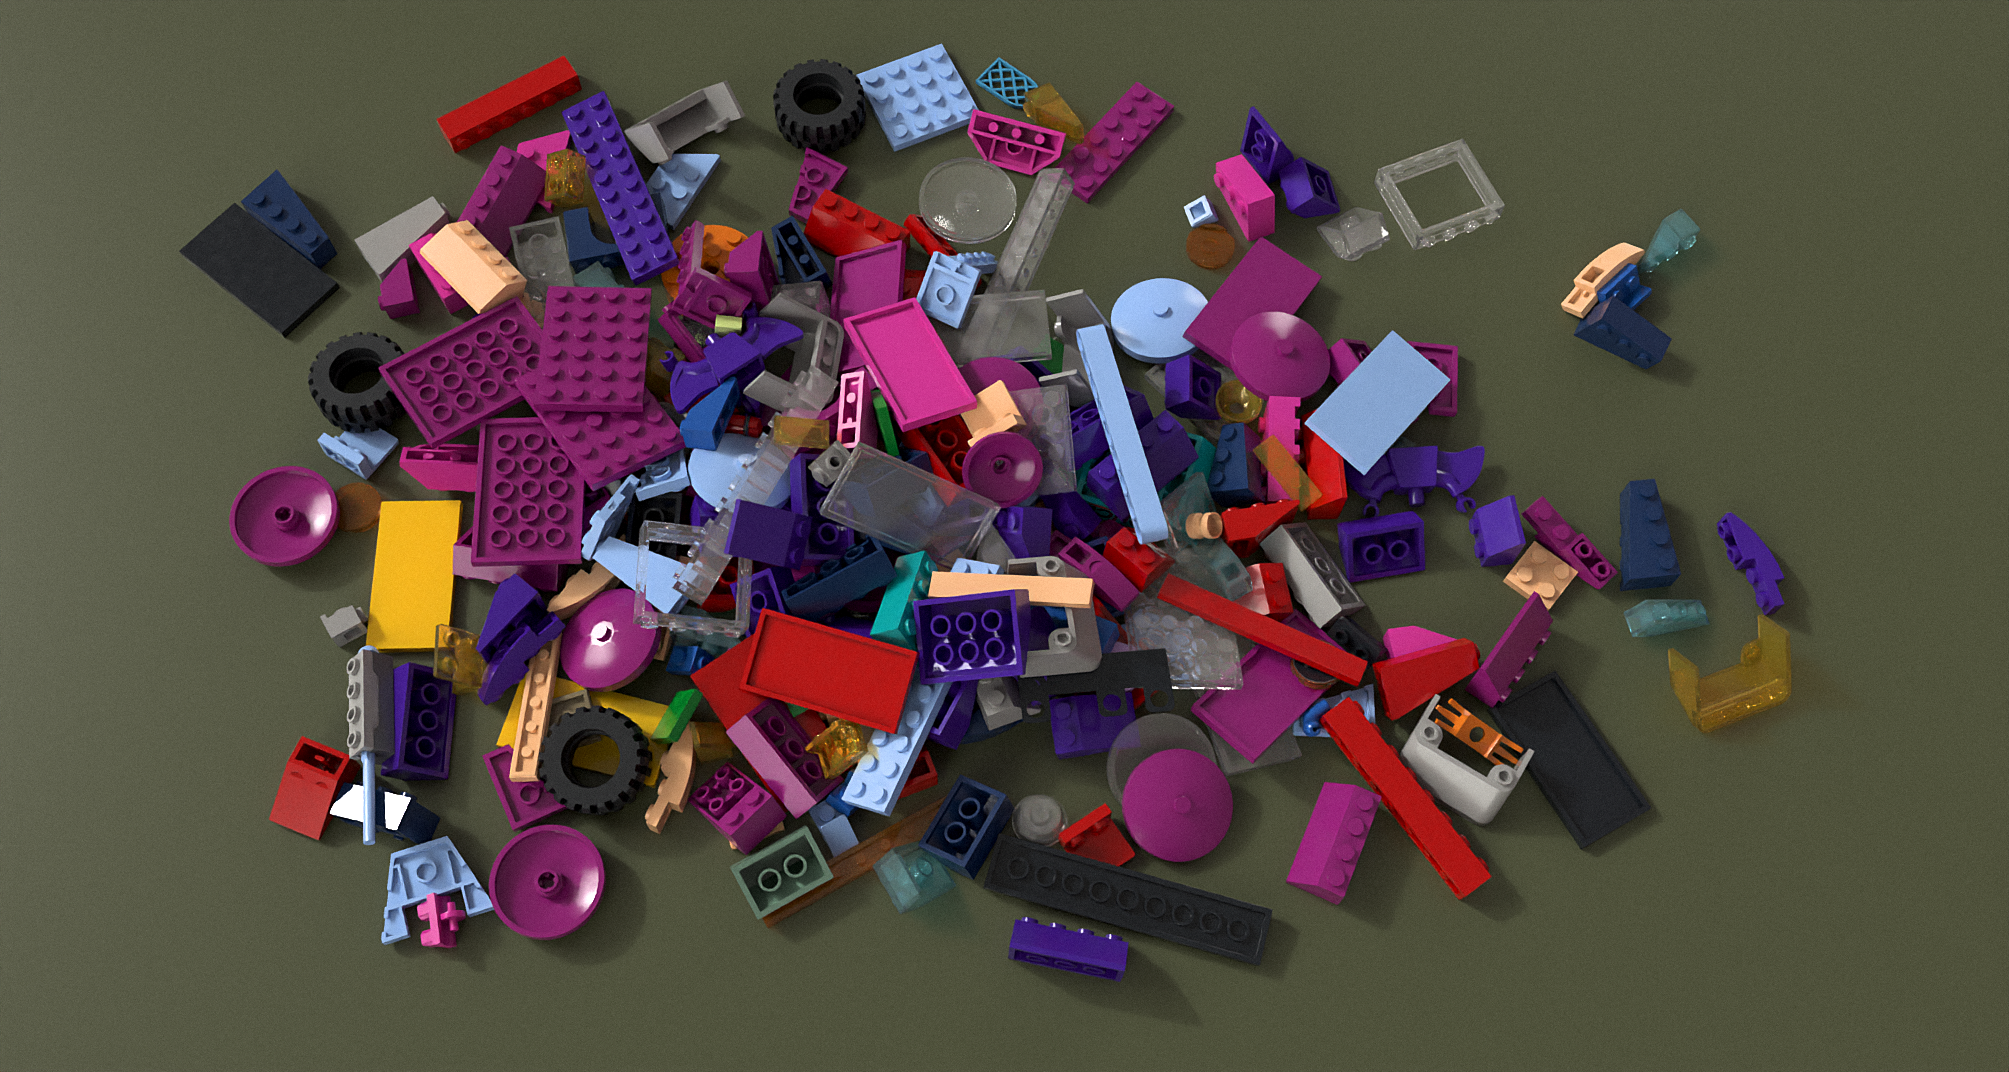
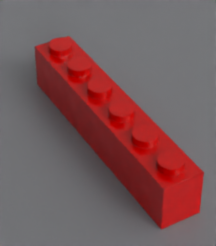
[436,55,582,153]

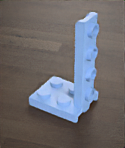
[916,251,1001,329]

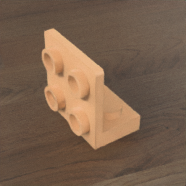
[961,380,1027,447]

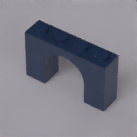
[563,192,670,274]

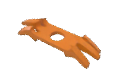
[1435,698,1524,765]

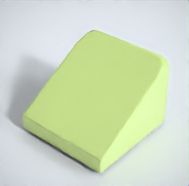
[714,315,742,338]

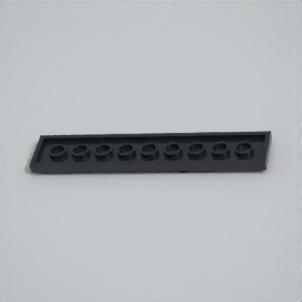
[983,833,1273,967]

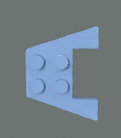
[381,836,494,945]

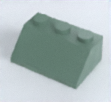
[730,825,834,920]

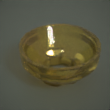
[1215,380,1263,424]

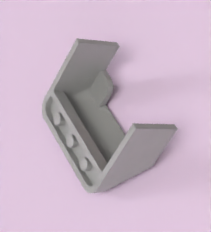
[624,80,745,166]
[1039,289,1114,408]
[743,293,844,411]
[1007,556,1102,678]
[1398,694,1534,826]

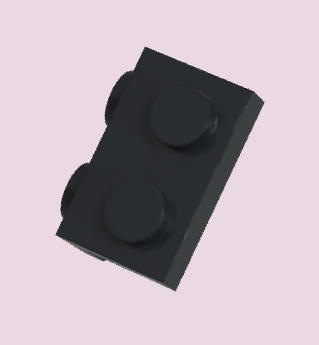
[1327,615,1388,670]

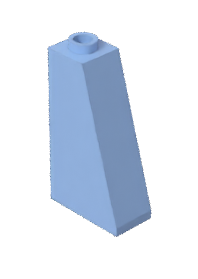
[592,536,707,619]

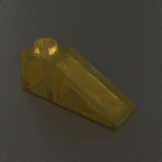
[1023,82,1084,144]

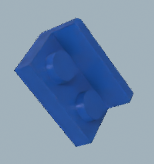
[1597,263,1652,310]

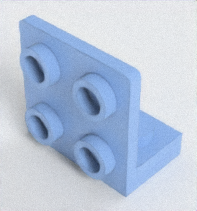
[317,428,399,480]

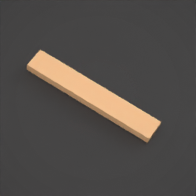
[928,571,1095,608]
[509,632,563,782]

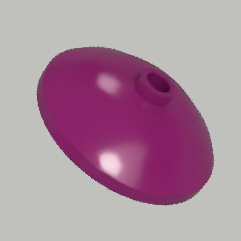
[962,432,1043,508]

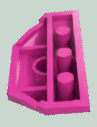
[967,109,1066,175]
[399,444,479,492]

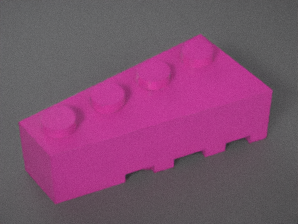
[1258,396,1300,505]

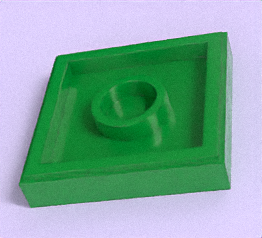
[871,389,899,457]
[650,689,703,744]

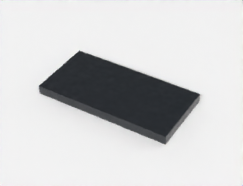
[179,203,340,338]
[1487,671,1651,850]

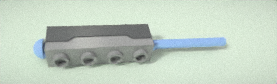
[347,645,395,845]

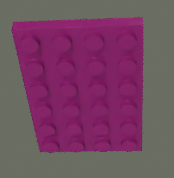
[534,286,652,412]
[378,296,543,449]
[514,369,686,491]
[470,417,586,567]

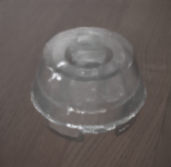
[1012,794,1068,847]

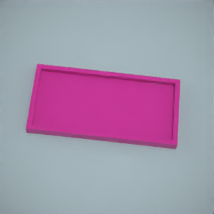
[843,297,977,432]

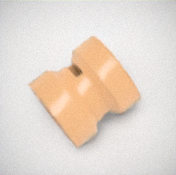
[1185,512,1223,539]

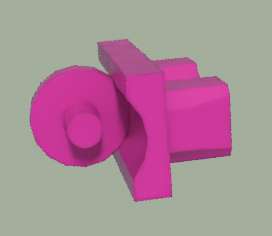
[417,893,466,949]

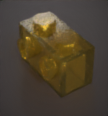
[544,148,586,208]

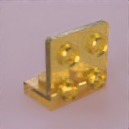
[433,624,483,696]

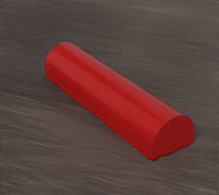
[903,214,982,290]

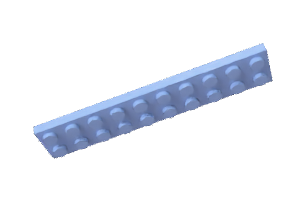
[842,557,1005,817]

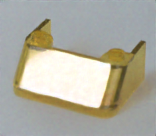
[1668,614,1792,733]

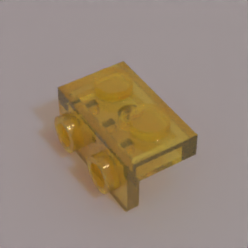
[805,719,869,779]

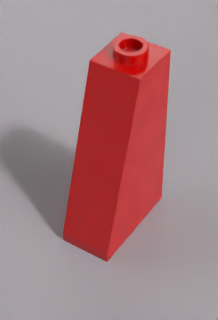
[1372,638,1480,720]

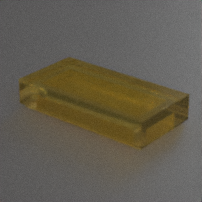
[774,416,829,449]

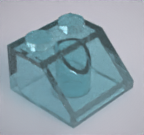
[873,840,956,914]

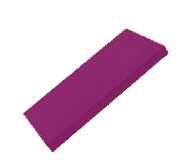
[1182,237,1322,371]
[830,240,906,379]
[1190,608,1346,764]

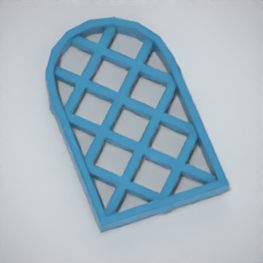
[976,57,1039,109]

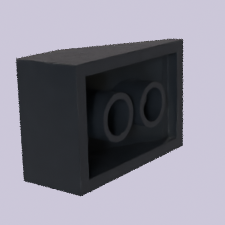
[625,491,692,562]

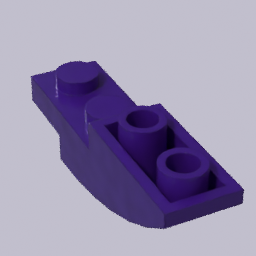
[1717,512,1784,616]
[477,611,566,706]

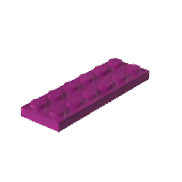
[1050,82,1174,204]

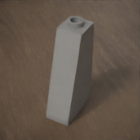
[355,196,450,282]

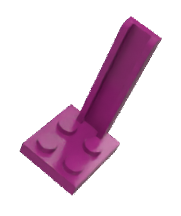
[672,220,752,329]

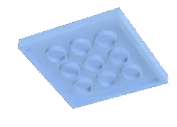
[857,44,978,152]

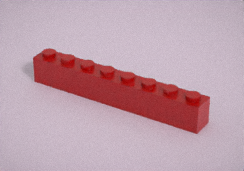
[1320,697,1492,900]

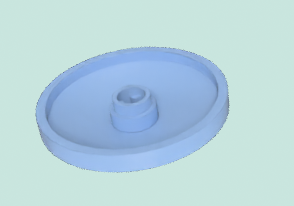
[1111,278,1208,364]
[688,433,791,514]

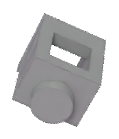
[808,440,856,487]
[320,605,368,648]

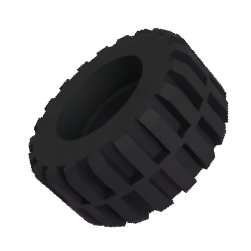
[773,59,866,153]
[308,332,405,433]
[538,705,653,816]

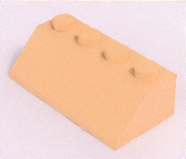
[420,220,527,314]

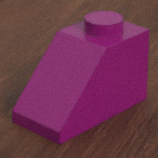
[378,258,420,319]

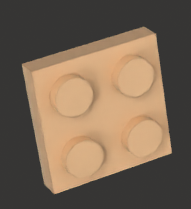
[1503,541,1578,611]

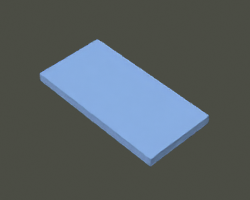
[1304,330,1450,475]

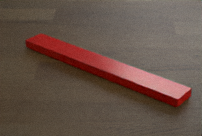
[1157,573,1368,687]

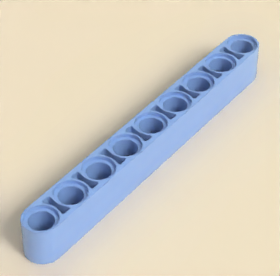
[1076,324,1168,545]

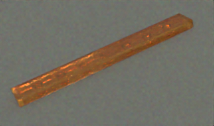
[762,795,947,928]

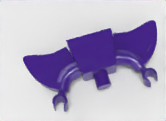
[660,302,804,414]
[1343,446,1485,517]

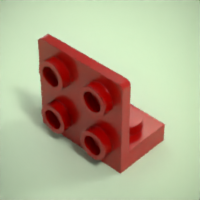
[1058,803,1135,867]

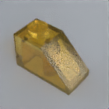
[689,721,737,765]

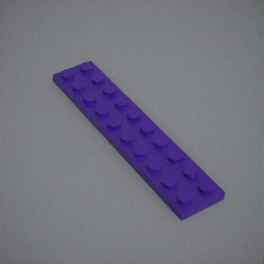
[562,91,680,286]

